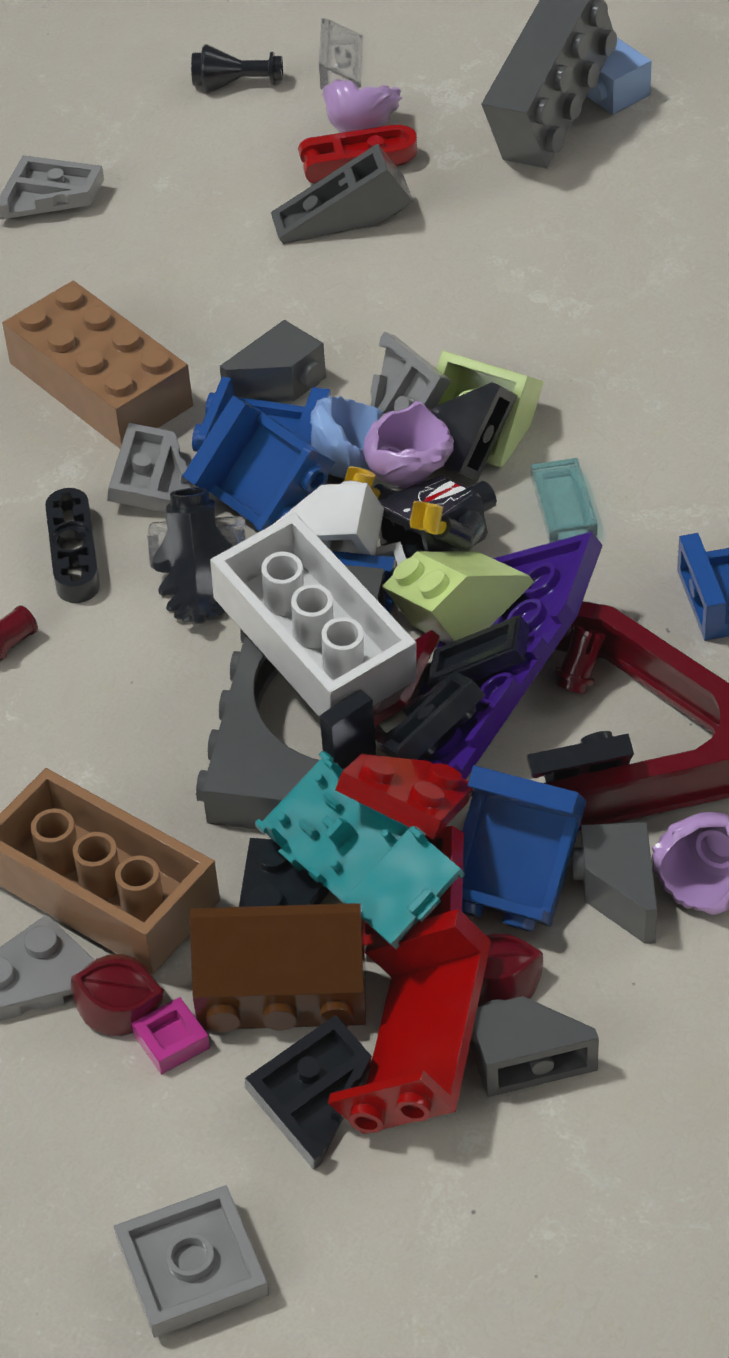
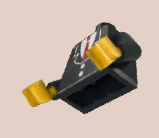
[344,466,497,558]

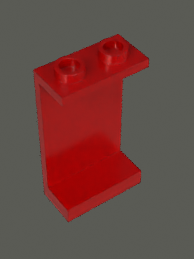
[328,909,491,1134]

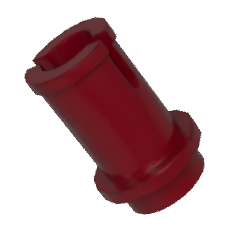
[0,605,38,661]
[555,625,606,694]

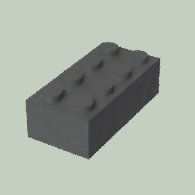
[481,0,617,169]

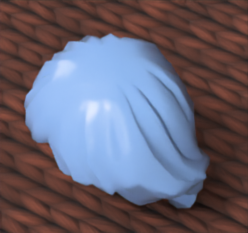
[310,396,383,479]

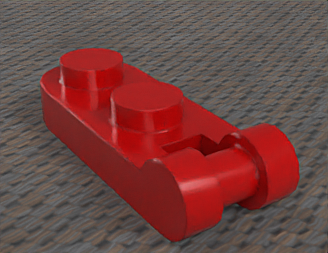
[298,125,417,183]

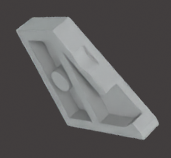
[0,155,104,220]
[370,332,451,418]
[107,423,191,513]
[0,914,95,1021]

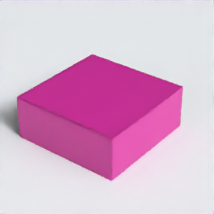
[131,997,210,1075]

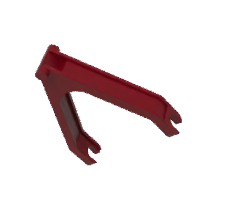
[471,601,729,831]

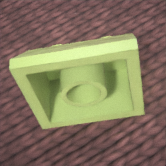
[436,350,544,468]
[382,551,534,644]

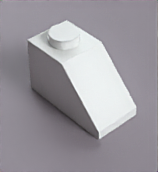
[274,481,384,555]

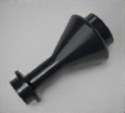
[191,44,283,93]

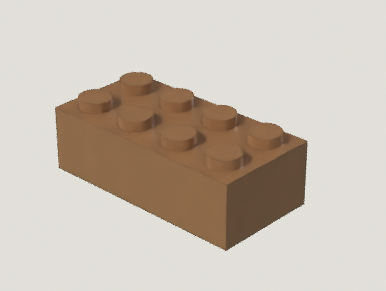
[2,280,193,449]
[0,768,220,974]

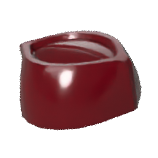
[478,933,543,1007]
[71,954,164,1036]

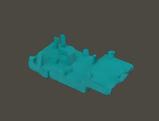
[255,751,465,949]

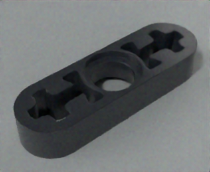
[45,488,100,603]

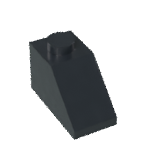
[431,382,518,481]

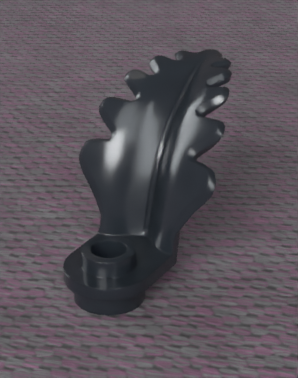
[152,488,233,624]

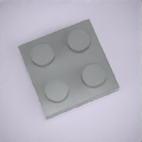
[114,1185,269,1338]

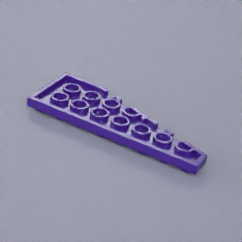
[417,531,603,780]

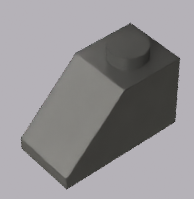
[220,320,326,402]
[571,822,657,943]
[470,996,599,1097]

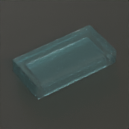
[531,458,598,543]

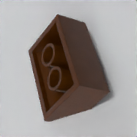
[189,903,366,1032]

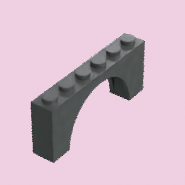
[196,565,387,829]

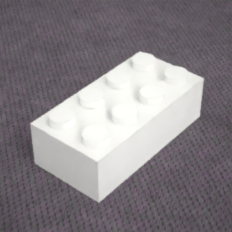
[210,512,417,717]

